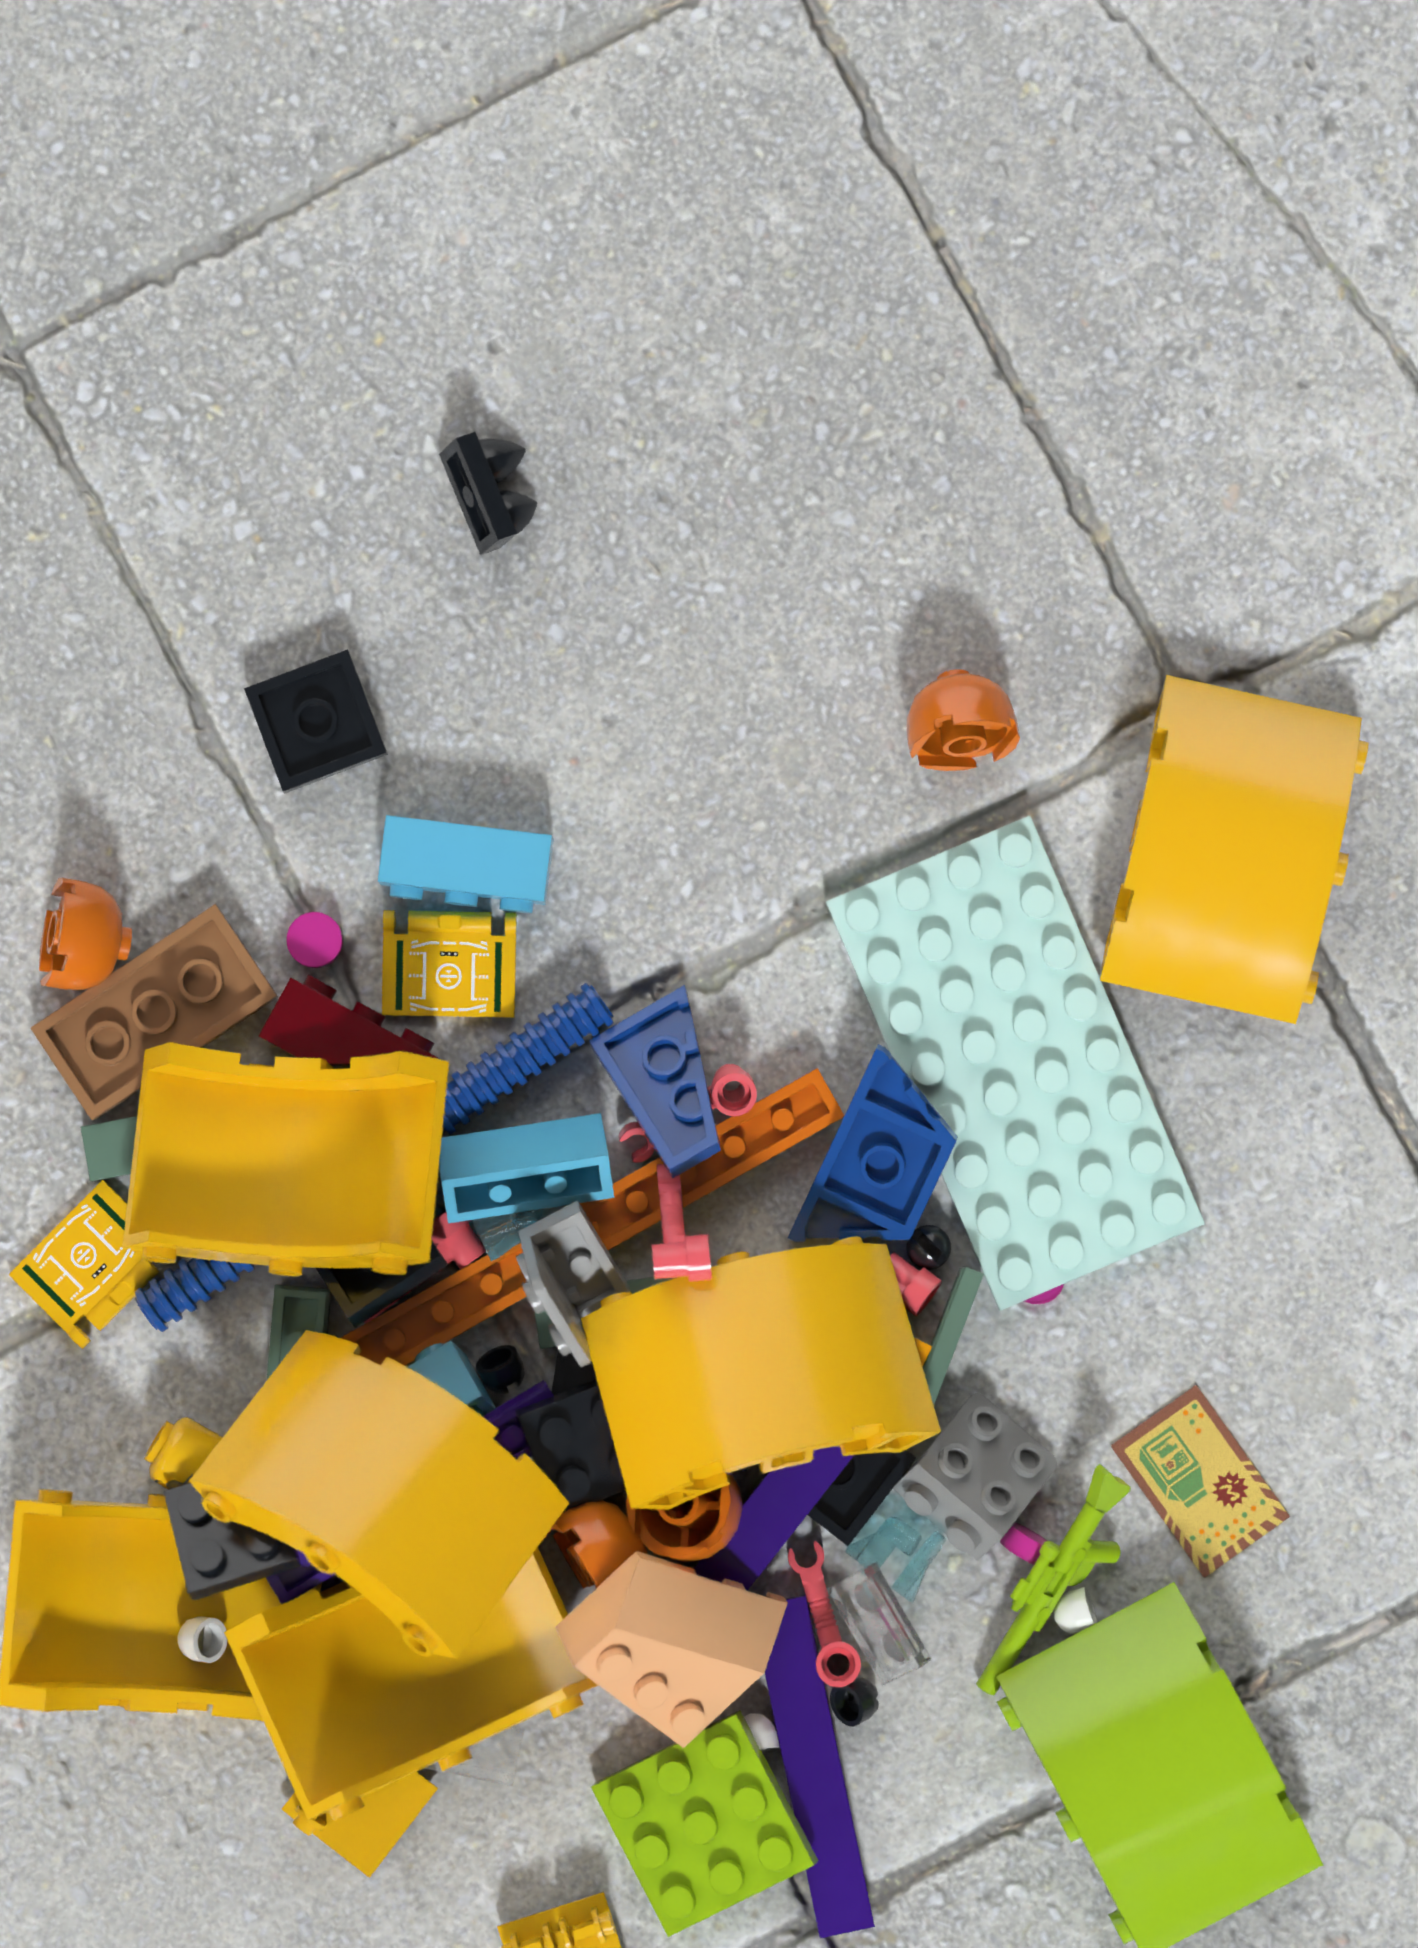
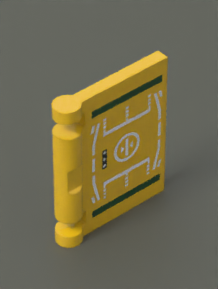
[381,910,517,1018]
[9,1180,160,1349]

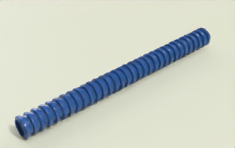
[135,983,614,1332]

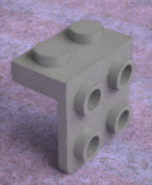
[516,1200,631,1367]
[893,1393,1057,1561]

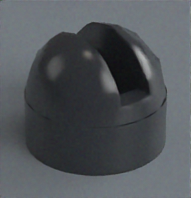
[906,1225,951,1270]
[476,1345,525,1394]
[830,1678,879,1727]

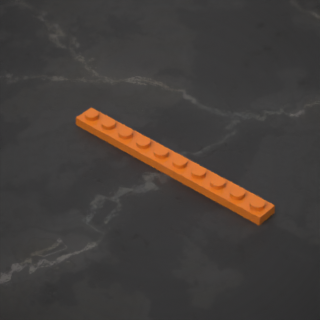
[341,1068,844,1366]

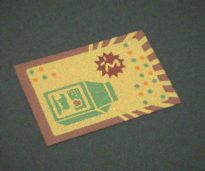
[1111,1385,1290,1578]

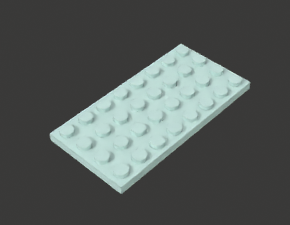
[826,815,1205,1311]

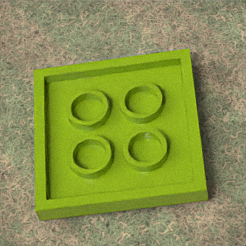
[591,1710,818,1937]

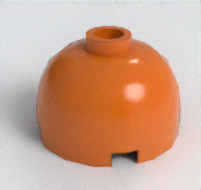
[907,669,1020,771]
[39,878,132,990]
[626,1472,743,1562]
[552,1500,649,1589]

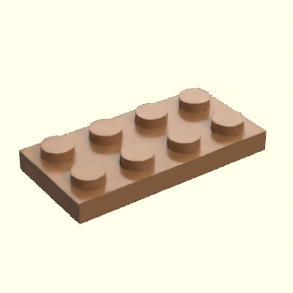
[30,904,278,1121]

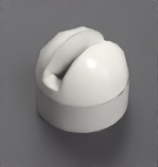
[1054,1586,1098,1634]
[177,1616,227,1663]
[744,1713,780,1751]

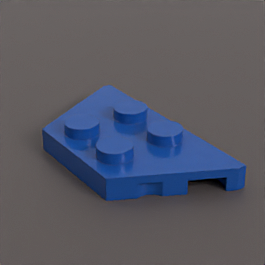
[788,1044,958,1242]

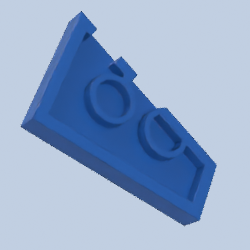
[589,985,721,1178]

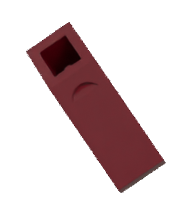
[259,975,441,1066]

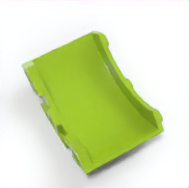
[996,1582,1323,1948]

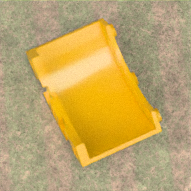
[1100,675,1369,1024]
[122,1042,449,1276]
[581,1237,941,1510]
[189,1330,569,1659]
[0,1489,322,1721]
[224,1547,598,1821]

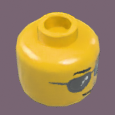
[144,1417,223,1490]

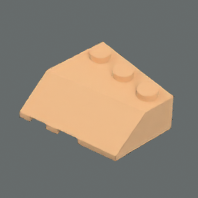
[556,1551,788,1748]

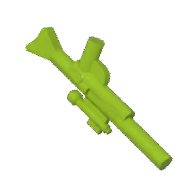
[976,1464,1131,1696]

